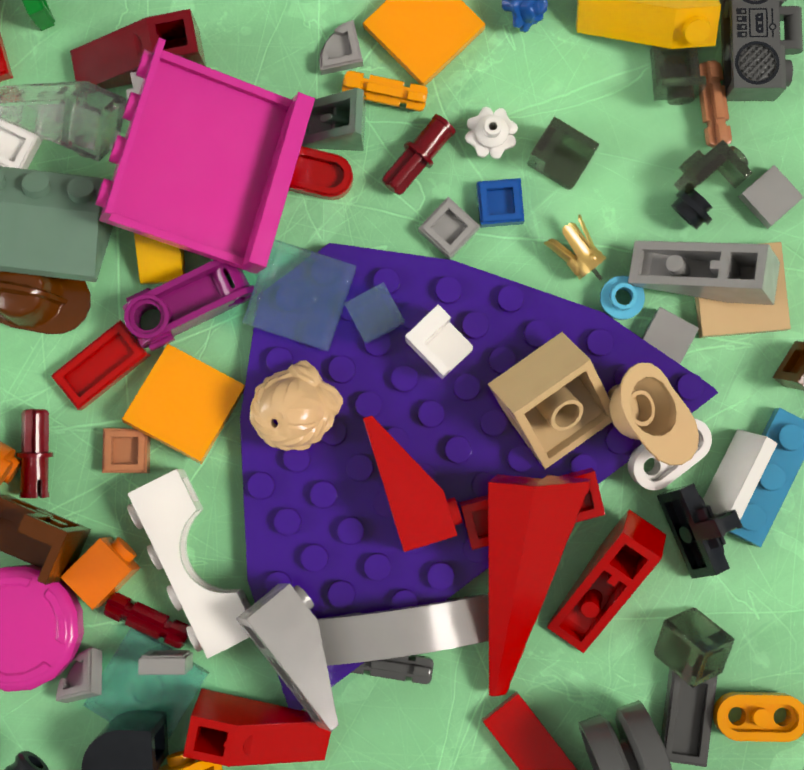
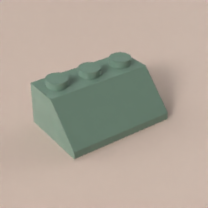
[0,166,113,282]

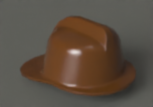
[0,271,91,334]

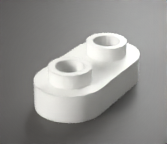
[628,418,712,490]

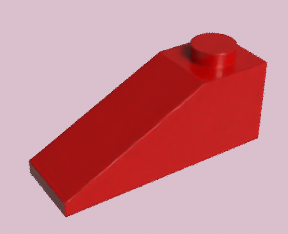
[363,416,463,552]
[547,509,666,653]

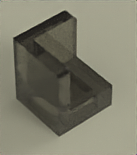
[527,116,599,190]
[654,607,735,688]

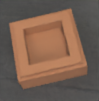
[102,428,151,473]

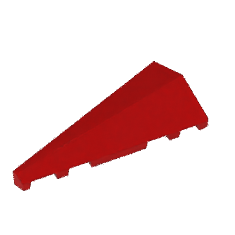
[488,474,591,697]

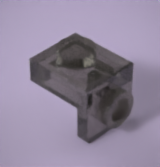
[650,46,707,105]
[674,140,752,194]

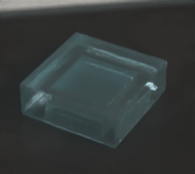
[344,282,405,344]

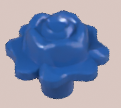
[502,0,548,33]

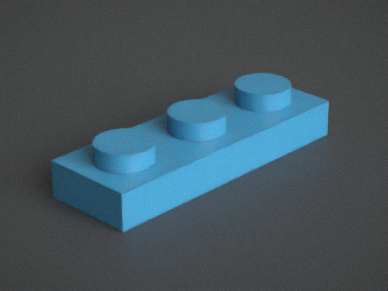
[729,408,804,547]

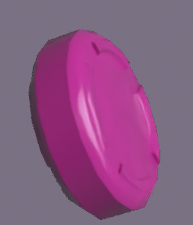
[0,564,84,692]

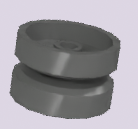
[579,700,672,770]

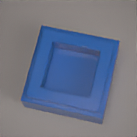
[476,178,525,228]

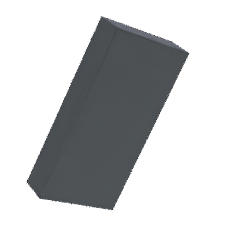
[661,667,718,767]

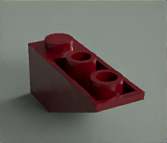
[70,9,206,94]

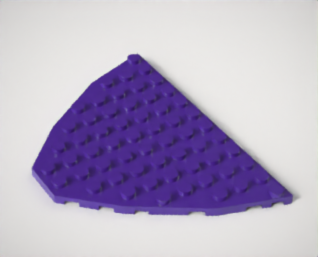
[240,243,718,711]

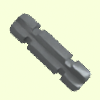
[351,655,434,684]

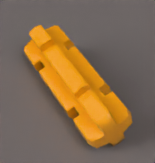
[342,70,428,112]

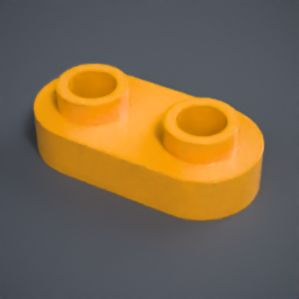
[713,692,804,742]

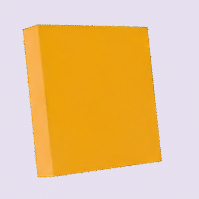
[363,0,486,86]
[122,344,245,464]

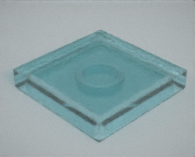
[242,239,357,352]
[83,628,209,740]

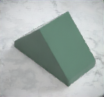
[302,88,366,151]

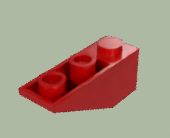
[183,688,331,767]

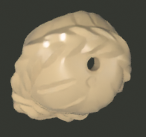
[250,360,343,451]

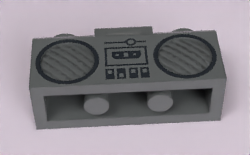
[720,0,803,101]

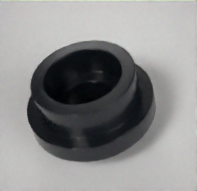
[671,189,713,230]

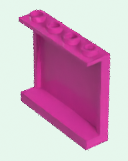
[95,38,315,274]

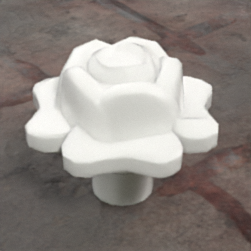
[465,107,518,159]

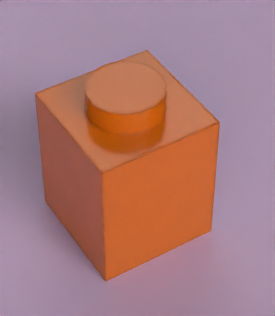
[60,536,141,610]

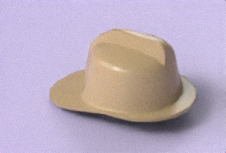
[608,363,699,465]

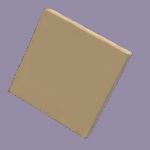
[695,242,791,338]

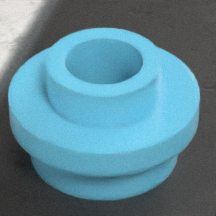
[600,275,645,320]

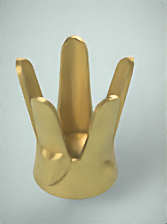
[544,214,607,280]

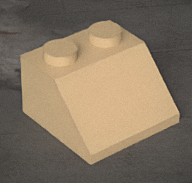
[488,332,612,469]

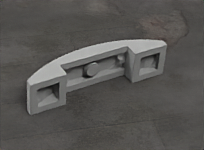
[317,593,489,666]

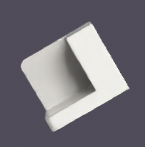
[405,304,473,379]

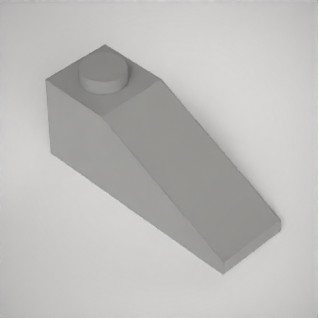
[628,241,780,305]
[236,583,338,732]

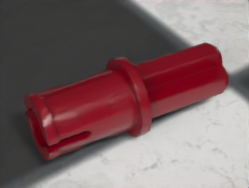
[382,114,456,195]
[16,409,53,498]

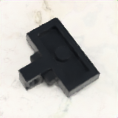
[657,483,743,579]

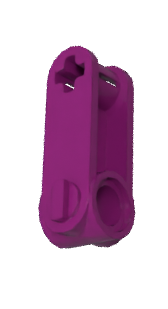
[123,260,258,351]

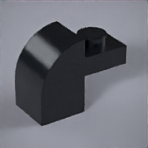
[82,710,169,770]

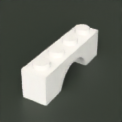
[127,469,251,659]

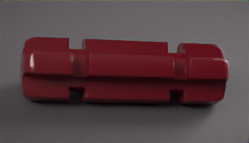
[104,593,189,649]

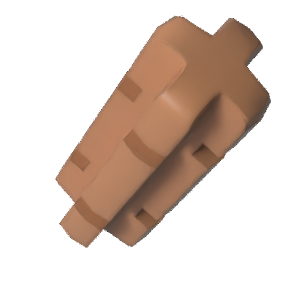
[696,60,732,148]

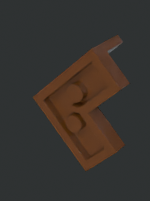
[0,495,91,585]

